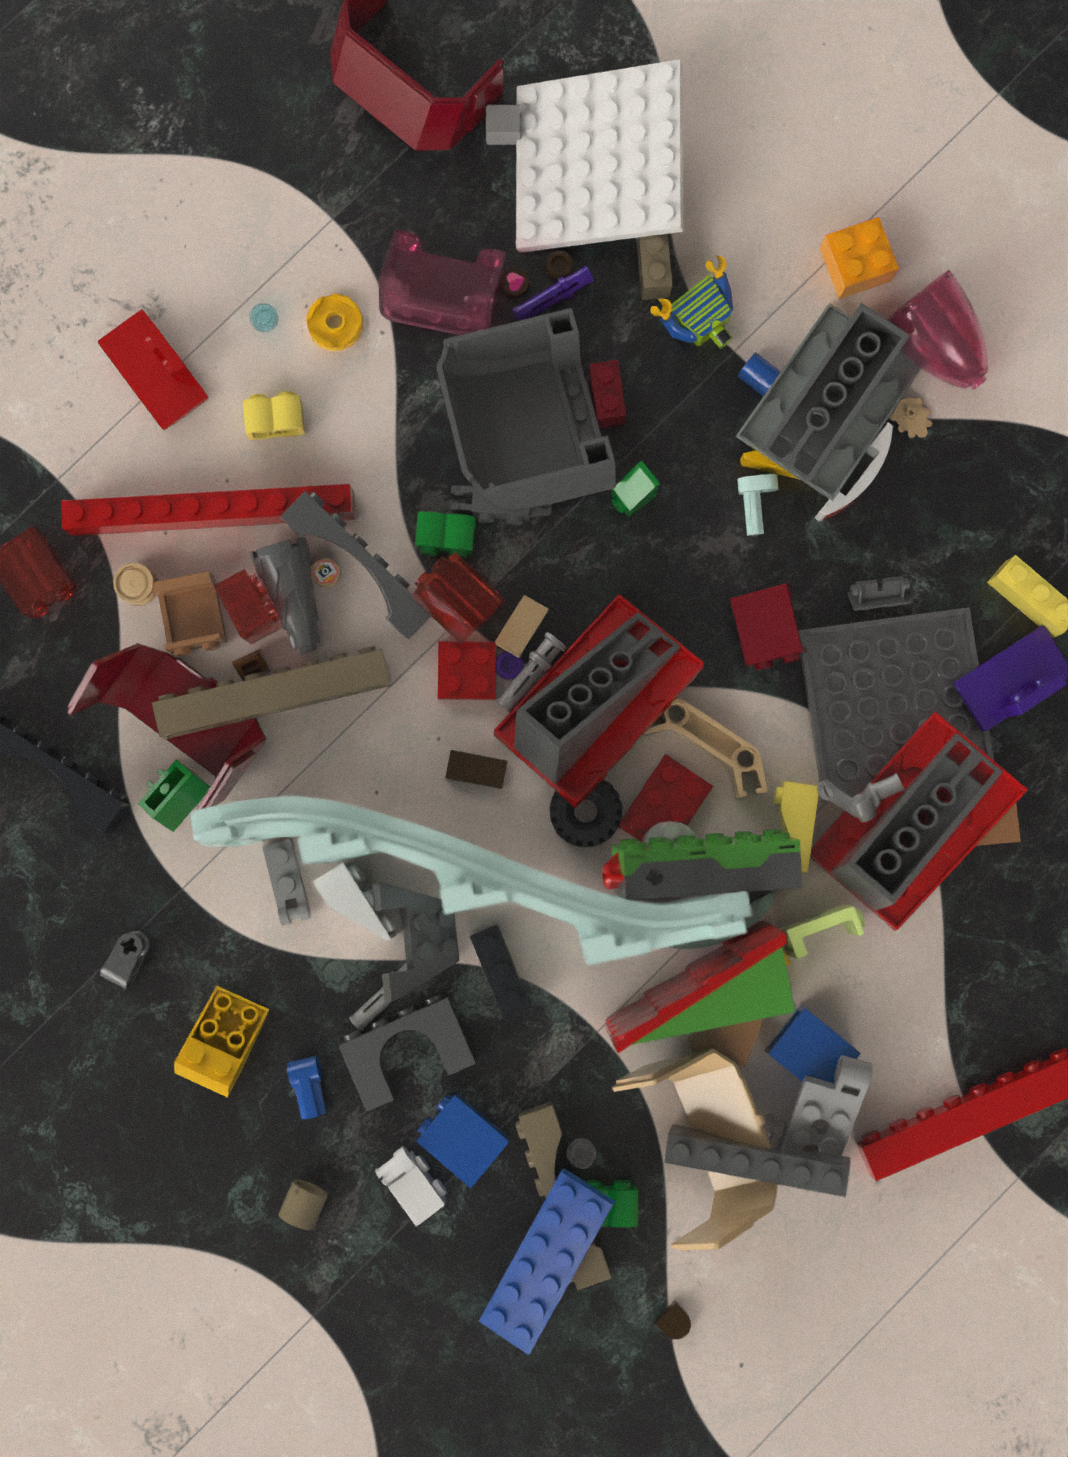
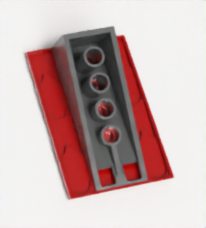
[494,594,704,808]
[810,712,1028,931]

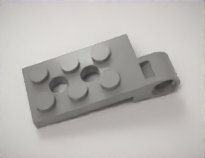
[777,1055,873,1156]

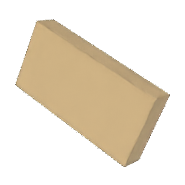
[495,595,549,658]

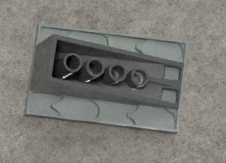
[736,303,924,501]

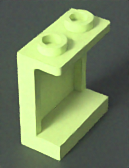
[778,904,866,959]

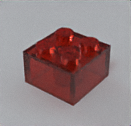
[213,569,281,645]

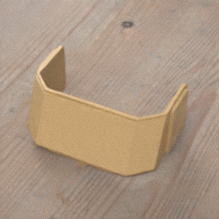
[612,1048,778,1251]

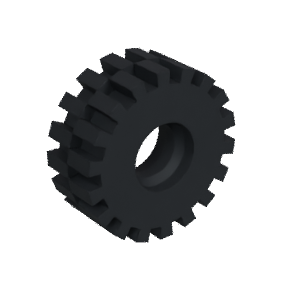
[550,779,623,847]

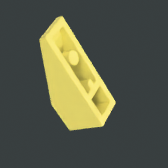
[773,781,819,874]

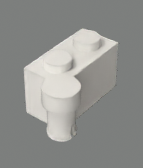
[375,1146,447,1227]

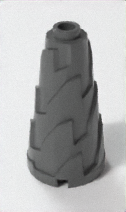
[250,538,320,654]

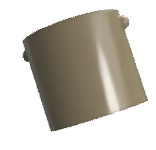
[278,1179,328,1230]

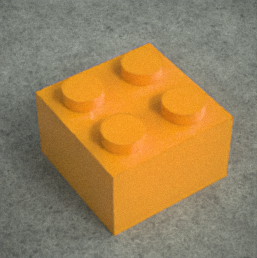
[820,217,899,299]

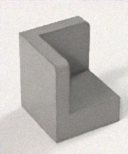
[486,105,520,145]

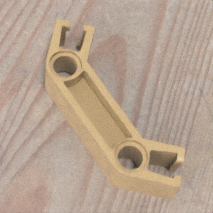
[642,698,768,798]

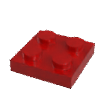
[438,641,496,700]

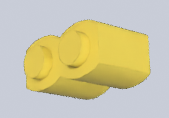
[243,391,305,440]

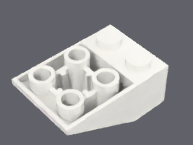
[313,862,397,941]

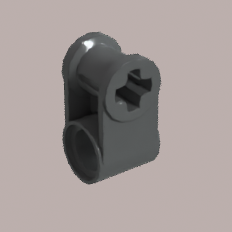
[100,931,150,989]

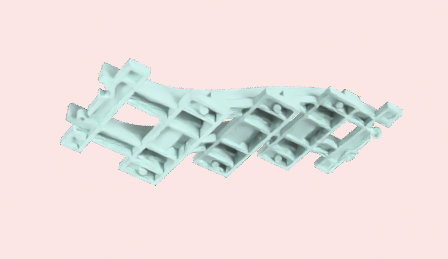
[190,796,752,965]

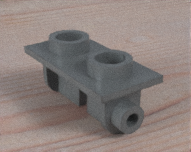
[847,576,911,611]

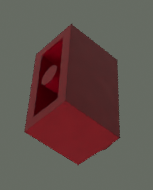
[588,360,626,428]

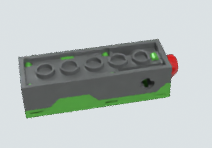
[602,829,802,900]

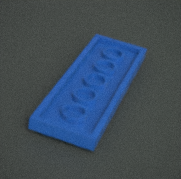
[479,1169,615,1355]

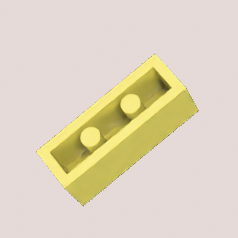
[987,555,1068,638]

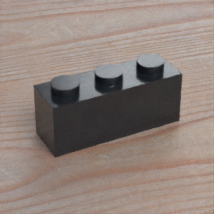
[469,924,531,1019]

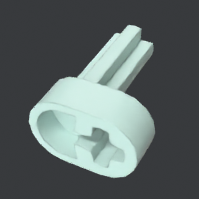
[737,474,779,536]

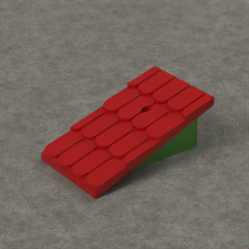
[605,920,795,1053]

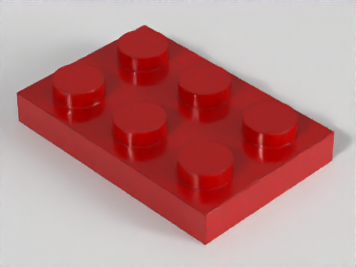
[619,754,713,842]

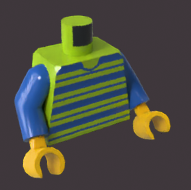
[650,255,734,349]

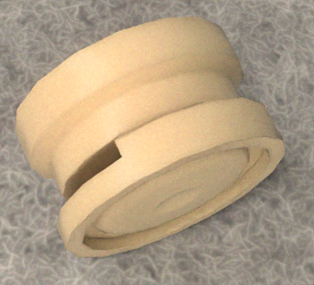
[113,563,158,606]

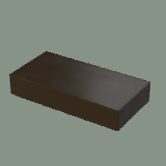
[445,750,508,789]

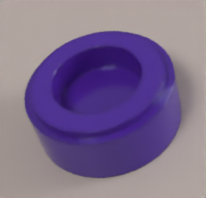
[496,651,524,680]

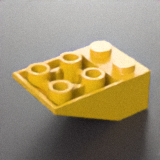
[174,986,269,1098]

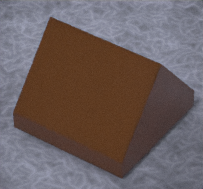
[232,649,270,681]

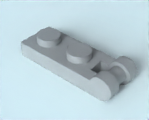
[262,839,311,926]

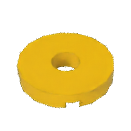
[306,294,363,351]

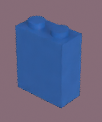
[764,1005,861,1083]
[416,1091,510,1188]

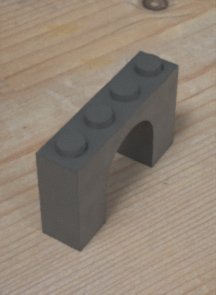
[339,993,477,1112]

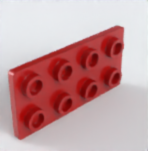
[98,309,209,430]

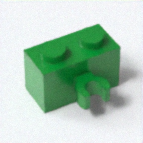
[138,759,210,832]

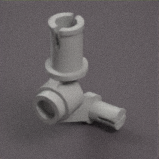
[817,773,905,822]

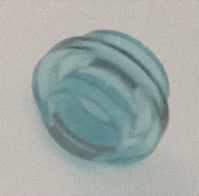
[249,303,278,332]

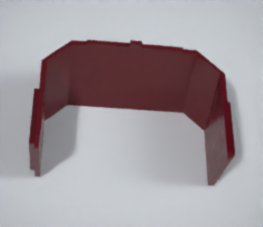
[330,0,504,151]
[67,643,267,810]

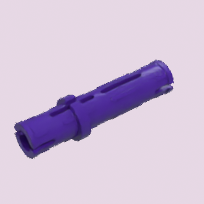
[512,265,594,321]

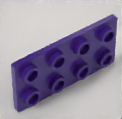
[954,626,1068,732]

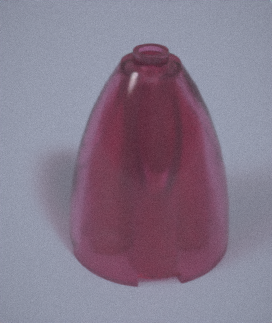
[886,270,988,390]

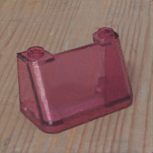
[379,229,506,335]

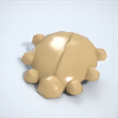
[890,397,932,438]

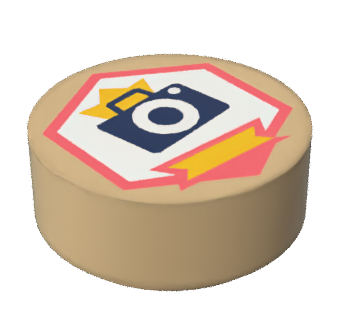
[311,558,341,588]

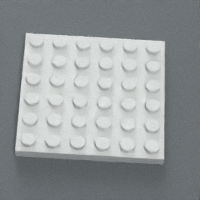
[516,59,683,253]

